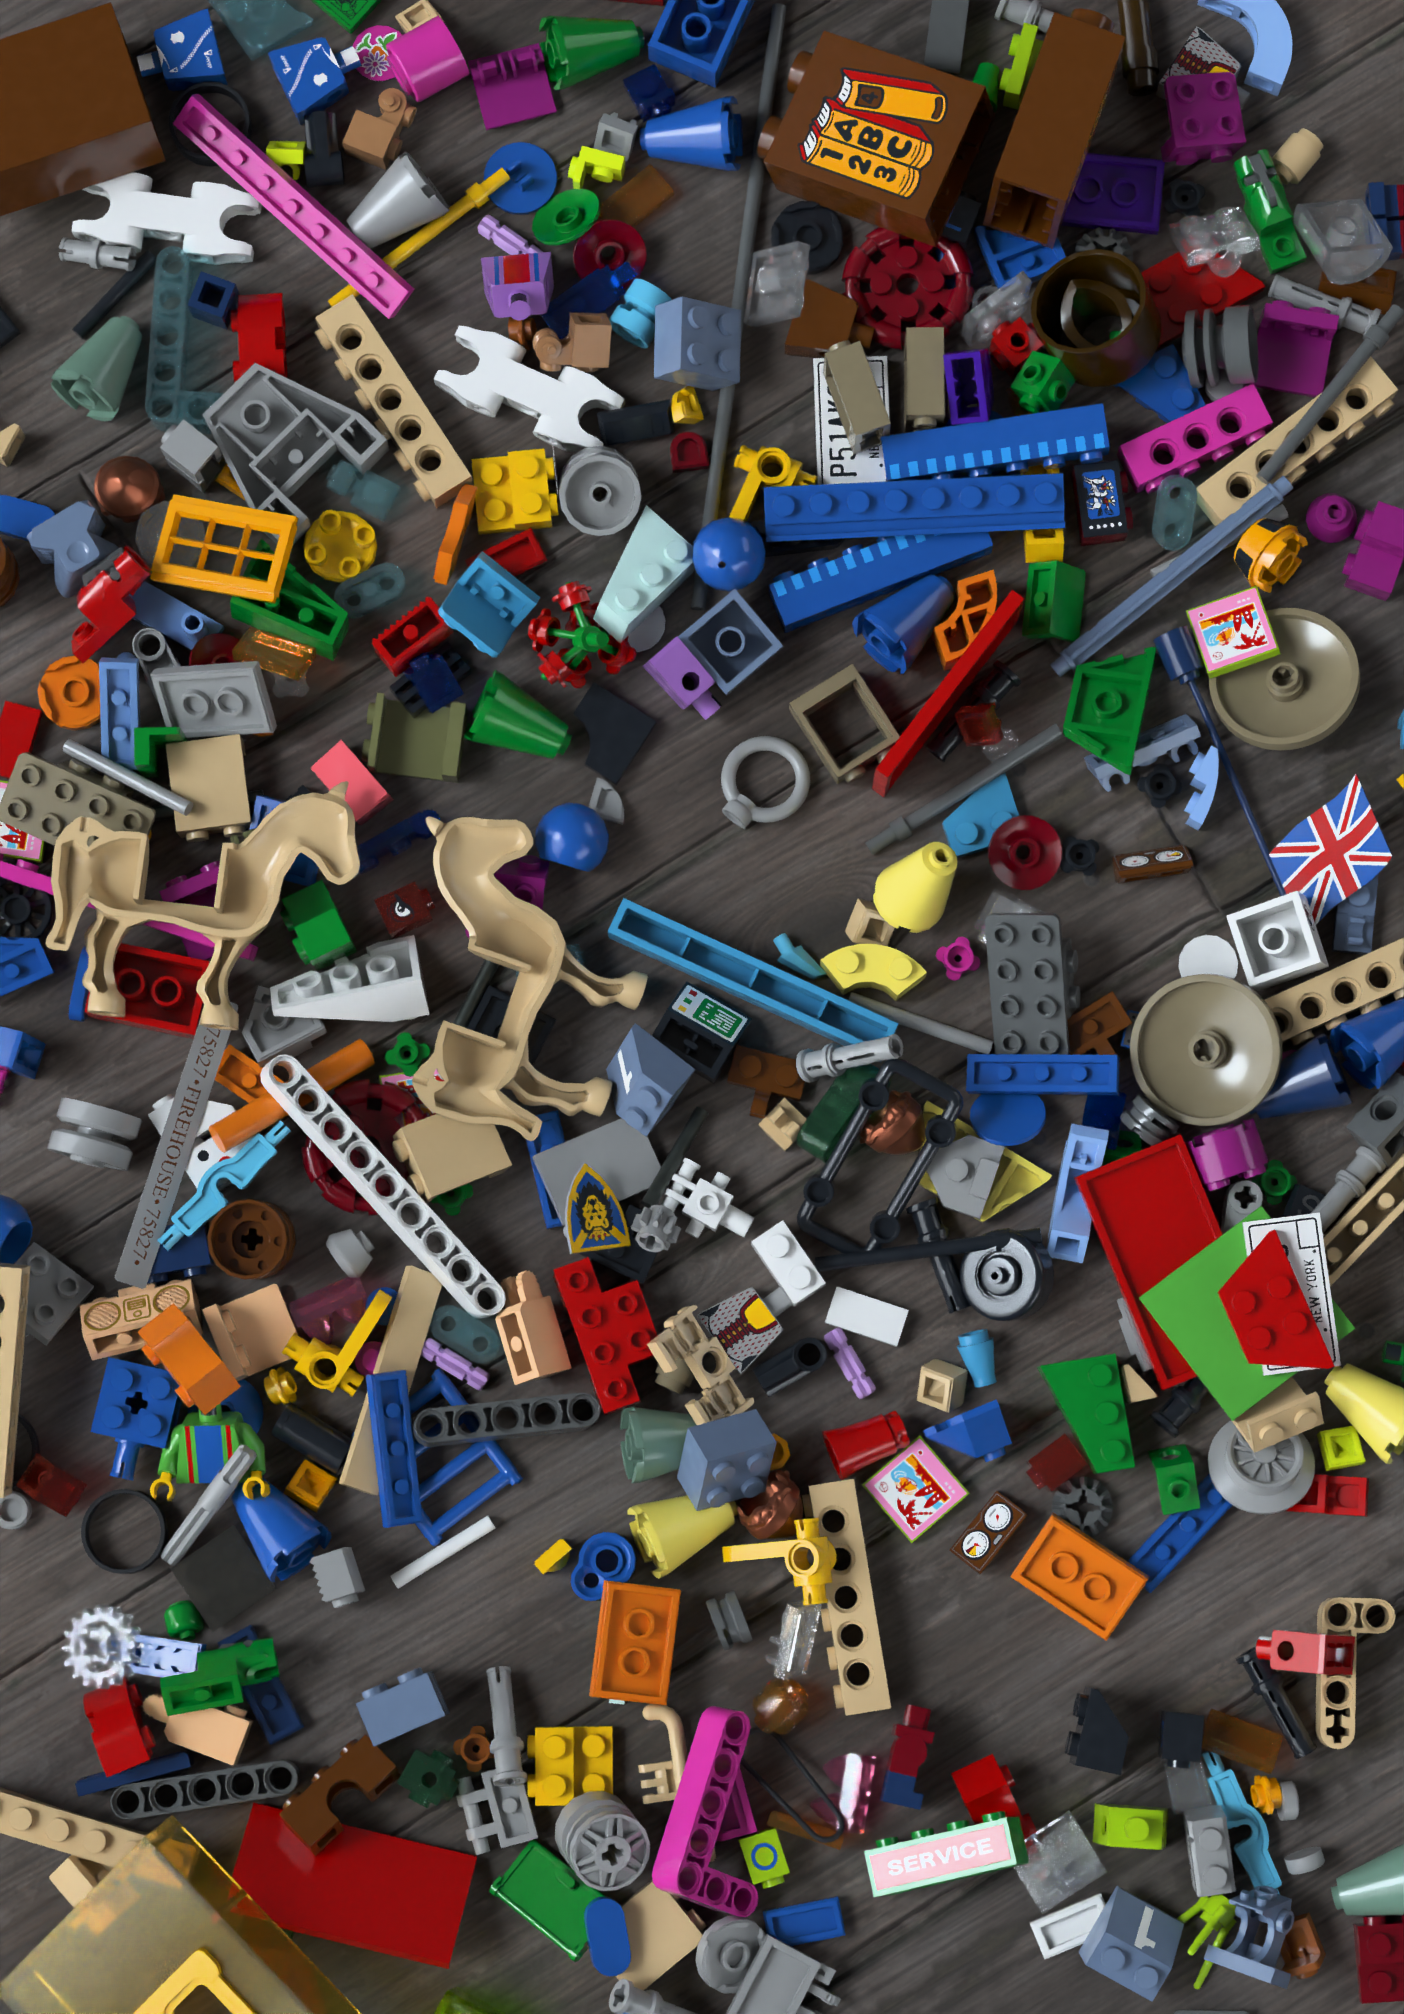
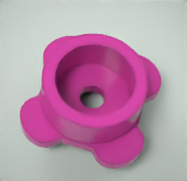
[936,937,980,981]

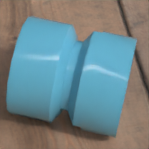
[609,278,672,349]

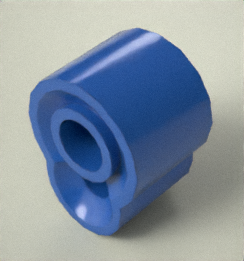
[571,1532,637,1601]

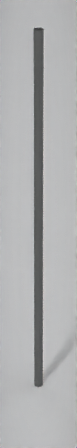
[691,3,787,611]

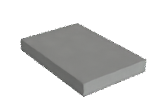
[150,661,277,738]
[532,1118,661,1226]

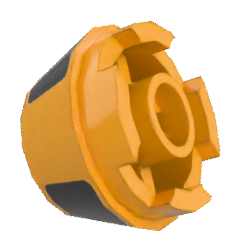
[1234,518,1308,593]

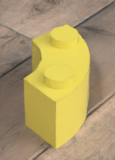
[820,944,927,1001]

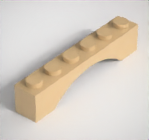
[0,1787,199,1888]

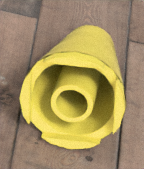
[873,842,958,933]
[1324,1363,1404,1464]
[627,1495,738,1579]

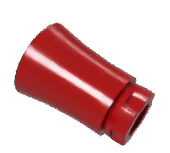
[822,1411,910,1480]

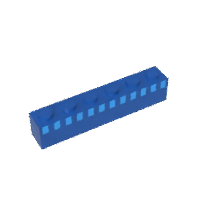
[881,403,1110,481]
[768,532,993,633]

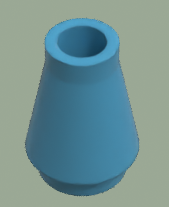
[957,1329,997,1387]

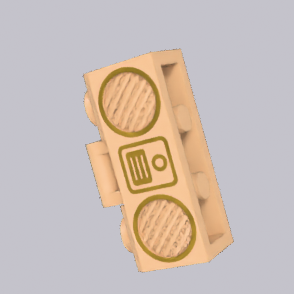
[80,1279,203,1361]

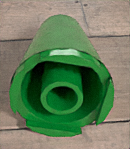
[539,16,644,90]
[463,670,572,759]

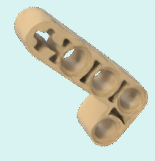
[1315,1597,1395,1749]

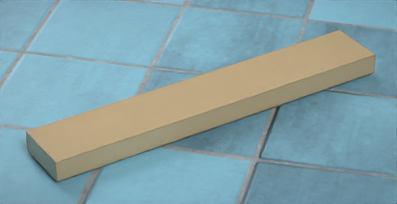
[339,1266,442,1496]

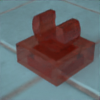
[955,702,1004,747]

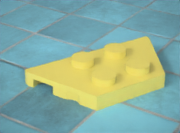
[919,1100,1052,1223]

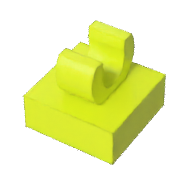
[266,141,307,180]

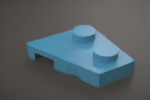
[942,773,1019,858]

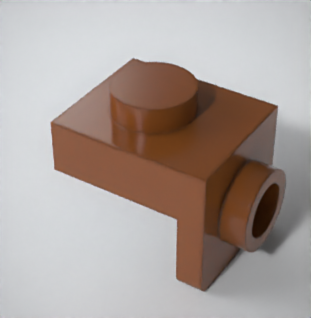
[1280,1912,1326,1979]

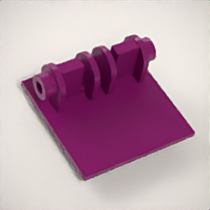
[468,43,557,131]

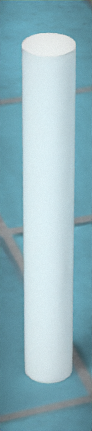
[390,1515,496,1589]

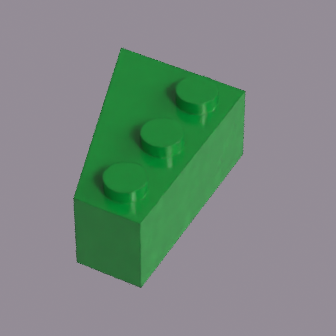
[230,538,349,661]
[1037,1353,1135,1474]

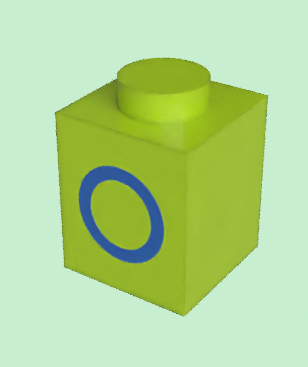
[739,1826,790,1889]

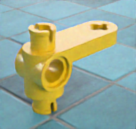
[729,445,818,522]
[281,1289,392,1397]
[722,1517,836,1605]

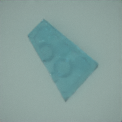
[208,0,313,61]

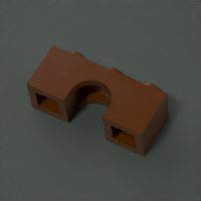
[280,1734,401,1856]

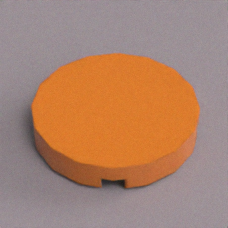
[37,656,101,731]

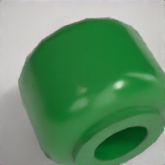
[164,1600,205,1641]

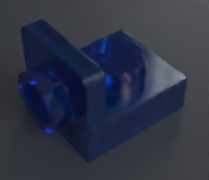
[622,63,675,122]
[403,651,464,713]
[1081,1092,1126,1150]

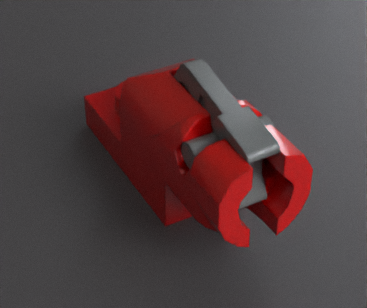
[71,545,151,663]

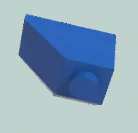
[922,1399,1012,1462]

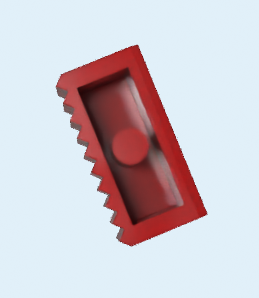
[372,597,454,677]

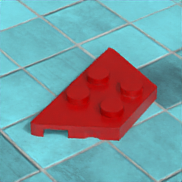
[1141,241,1265,349]
[1217,1229,1335,1369]

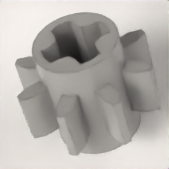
[631,1205,681,1252]

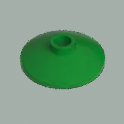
[532,189,601,246]

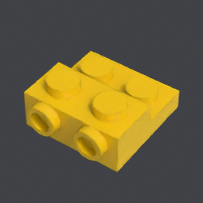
[471,448,559,535]
[527,1726,613,1806]

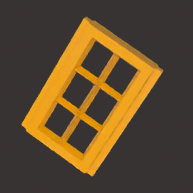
[150,494,298,604]

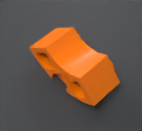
[932,570,997,671]
[137,1303,241,1415]

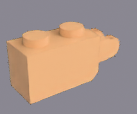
[495,1270,572,1385]
[142,1693,254,1765]

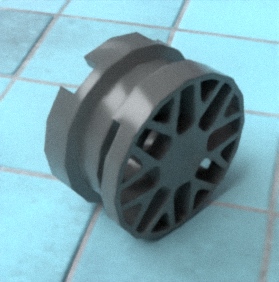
[1120,1094,1180,1146]
[706,1591,753,1651]

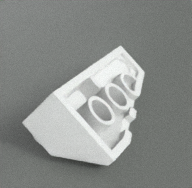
[270,935,429,1022]

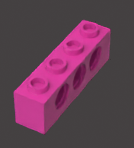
[1117,383,1273,494]

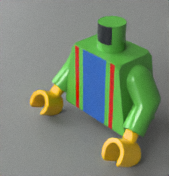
[150,1403,271,1501]

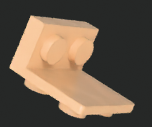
[202,1284,299,1381]

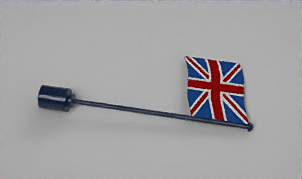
[1153,625,1393,925]

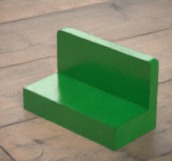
[1022,560,1086,643]
[134,727,188,778]

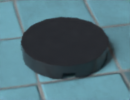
[771,201,843,275]

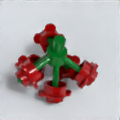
[528,581,636,688]

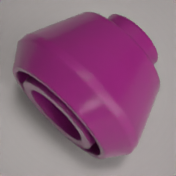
[1306,493,1357,543]

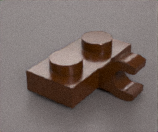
[1068,991,1133,1063]
[727,1045,809,1119]

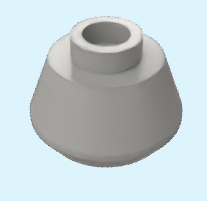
[326,1229,375,1278]

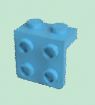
[438,551,541,658]

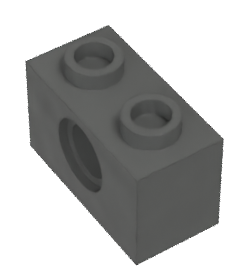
[1346,1072,1404,1167]

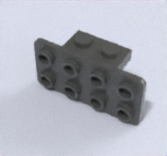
[985,913,1081,1055]

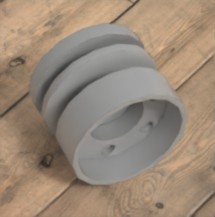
[555,1791,650,1891]

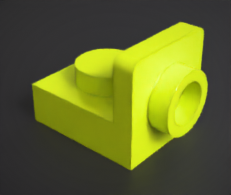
[568,146,625,189]

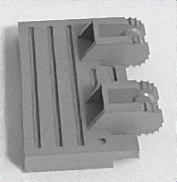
[726,1934,841,2014]

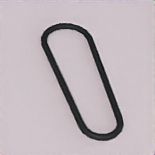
[740,1727,845,1843]

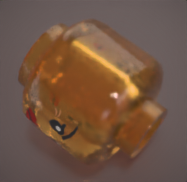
[752,1677,809,1735]

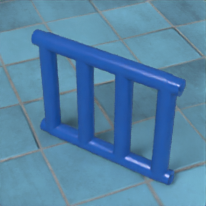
[351,1368,523,1547]

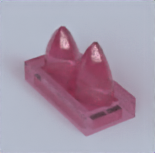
[289,1277,367,1345]
[810,1753,876,1833]

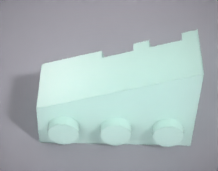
[593,505,695,643]

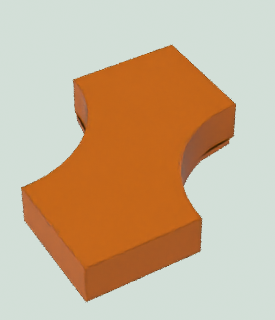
[433,483,478,585]

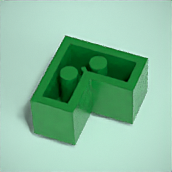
[280,880,357,971]

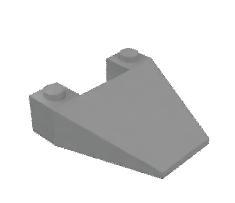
[203,363,390,545]

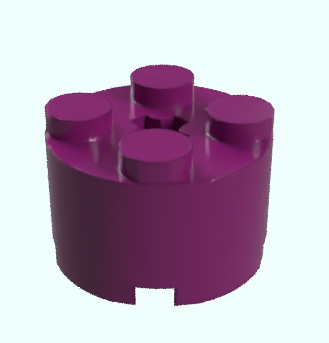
[1184,1118,1269,1191]

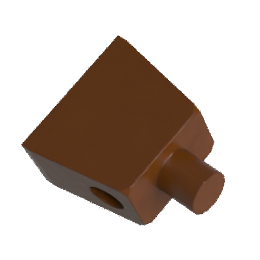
[784,278,875,358]

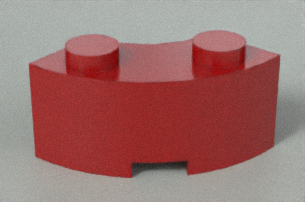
[231,293,288,383]
[83,1676,156,1778]
[951,1754,1038,1855]

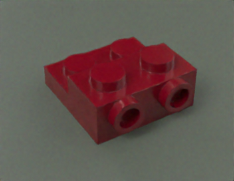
[1353,1915,1404,2004]

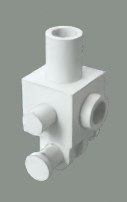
[661,1157,754,1238]

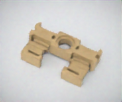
[647,1305,754,1425]

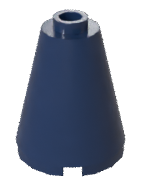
[1249,1033,1353,1119]

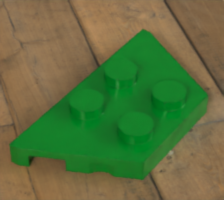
[1063,647,1156,775]

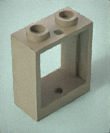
[904,327,945,433]
[823,340,891,455]
[789,664,900,784]

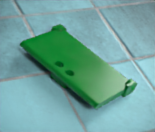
[489,1839,606,1962]

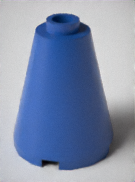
[640,96,743,171]
[852,574,954,674]
[1330,998,1404,1089]
[231,1477,332,1582]

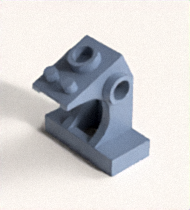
[1204,1886,1294,1989]

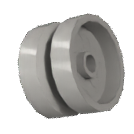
[558,446,641,536]
[47,1098,142,1171]

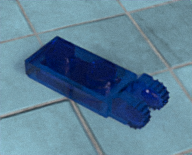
[357,809,441,874]

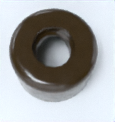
[1031,249,1162,387]

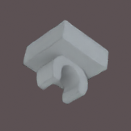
[593,112,638,161]

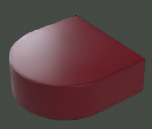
[670,432,709,473]

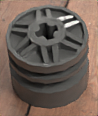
[1182,305,1259,388]

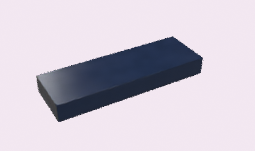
[217,1625,305,1745]
[75,1749,195,1797]

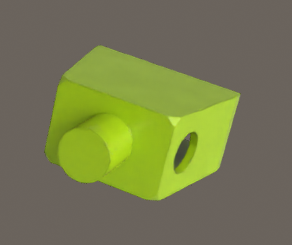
[1092,1803,1168,1850]

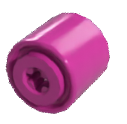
[386,16,469,102]

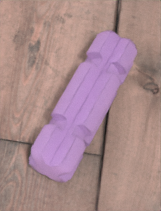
[477,215,543,255]
[824,1327,876,1399]
[420,1338,490,1391]

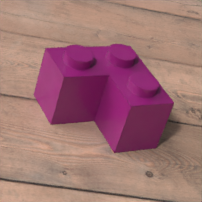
[1341,501,1404,601]

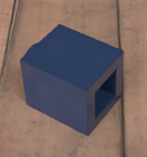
[188,271,240,330]

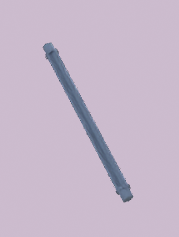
[1050,476,1294,677]

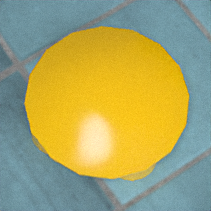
[303,510,377,583]

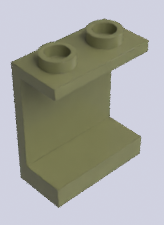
[362,693,468,783]

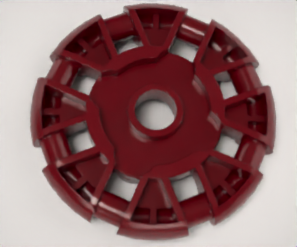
[842,227,974,350]
[301,1079,430,1216]

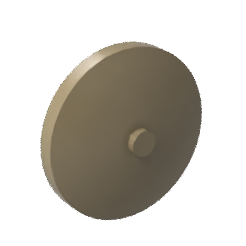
[1209,608,1360,751]
[1130,974,1283,1126]

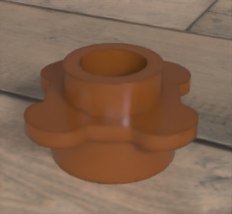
[508,315,537,351]
[453,1725,494,1772]

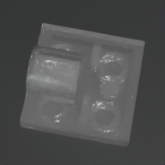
[1169,207,1261,277]
[744,241,810,327]
[961,271,1032,347]
[1013,1811,1107,1914]

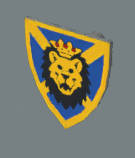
[563,1163,631,1254]

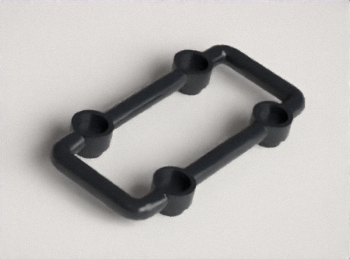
[797,1058,963,1253]

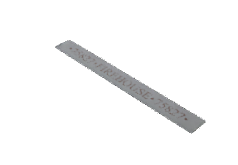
[115,1002,238,1289]

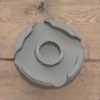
[695,1915,766,1994]

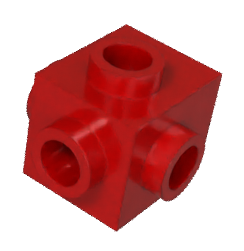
[989,317,1044,379]

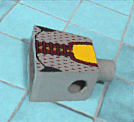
[1156,26,1250,109]
[698,1287,793,1375]

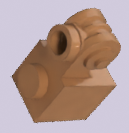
[342,88,417,170]
[532,313,612,372]

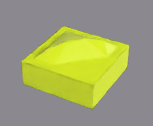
[1317,1426,1366,1471]

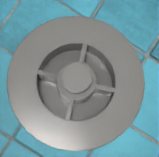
[1208,1421,1315,1514]

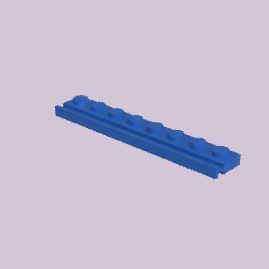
[763,473,1065,542]

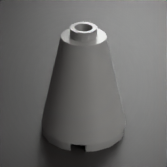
[347,151,450,249]

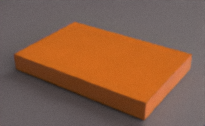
[1010,1512,1149,1641]
[589,1580,681,1706]

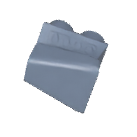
[27,500,119,598]

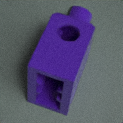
[943,348,994,425]

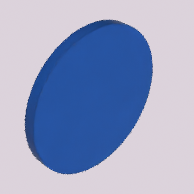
[484,142,557,215]
[970,1094,1046,1146]

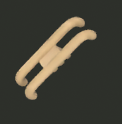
[638,1704,688,1804]

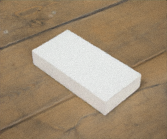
[825,1287,909,1347]
[1029,1893,1106,1959]

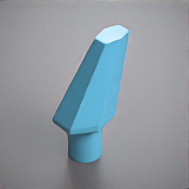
[773,933,826,979]

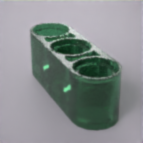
[797,1064,891,1164]

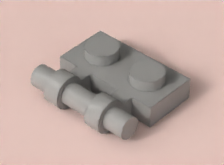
[456,1769,539,1855]

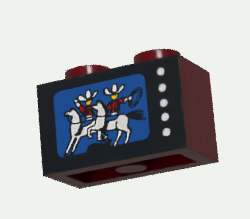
[1071,460,1133,546]

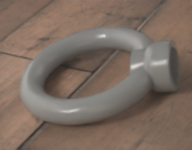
[721,736,810,829]

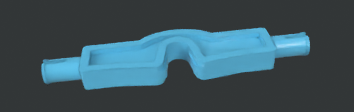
[157,1120,291,1251]
[1201,1748,1282,1895]

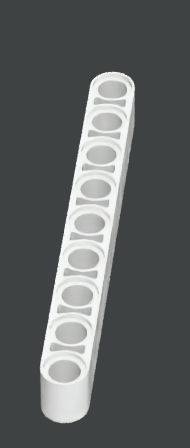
[260,1054,506,1319]

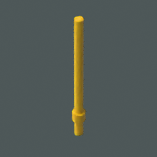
[327,168,510,307]

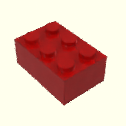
[84,943,210,1039]

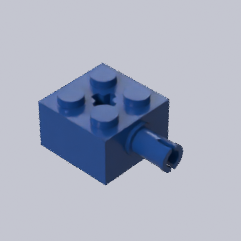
[91,1357,182,1481]

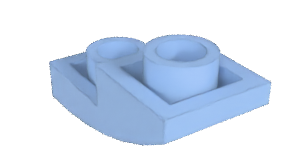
[1184,746,1219,830]

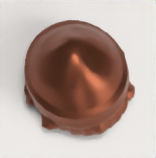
[94,456,165,523]
[859,1090,925,1155]
[737,1470,803,1540]

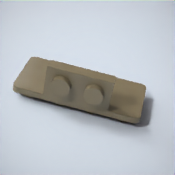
[0,752,156,847]

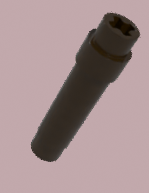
[1117,0,1159,96]

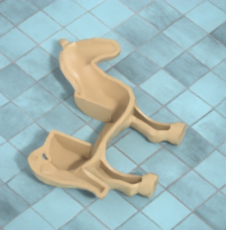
[45,781,360,1030]
[412,816,648,1141]

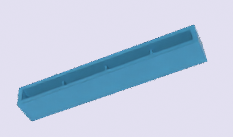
[608,898,899,1063]

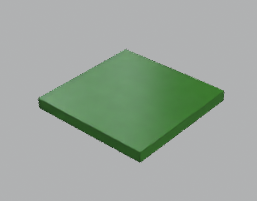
[1139,1206,1355,1421]

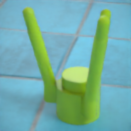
[1177,1894,1237,1989]

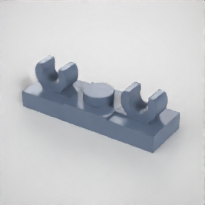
[1084,714,1201,792]
[1332,875,1378,955]

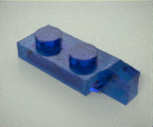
[540,261,638,339]

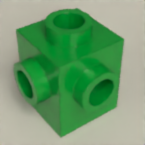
[1011,351,1076,414]

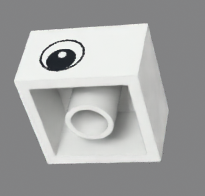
[1226,891,1329,991]

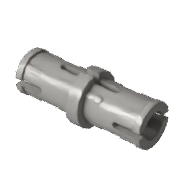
[59,237,136,271]

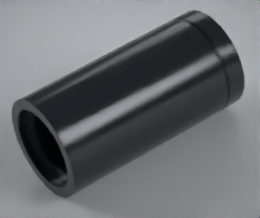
[271,1402,352,1474]

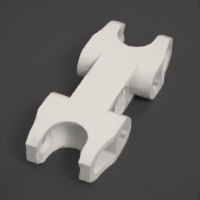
[72,172,262,265]
[434,325,625,453]

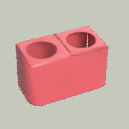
[311,740,394,825]

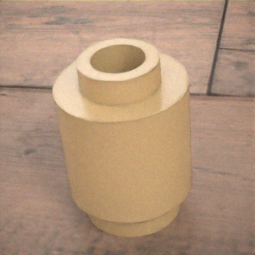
[1272,128,1323,185]

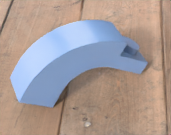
[1197,0,1293,97]
[1046,1123,1109,1263]

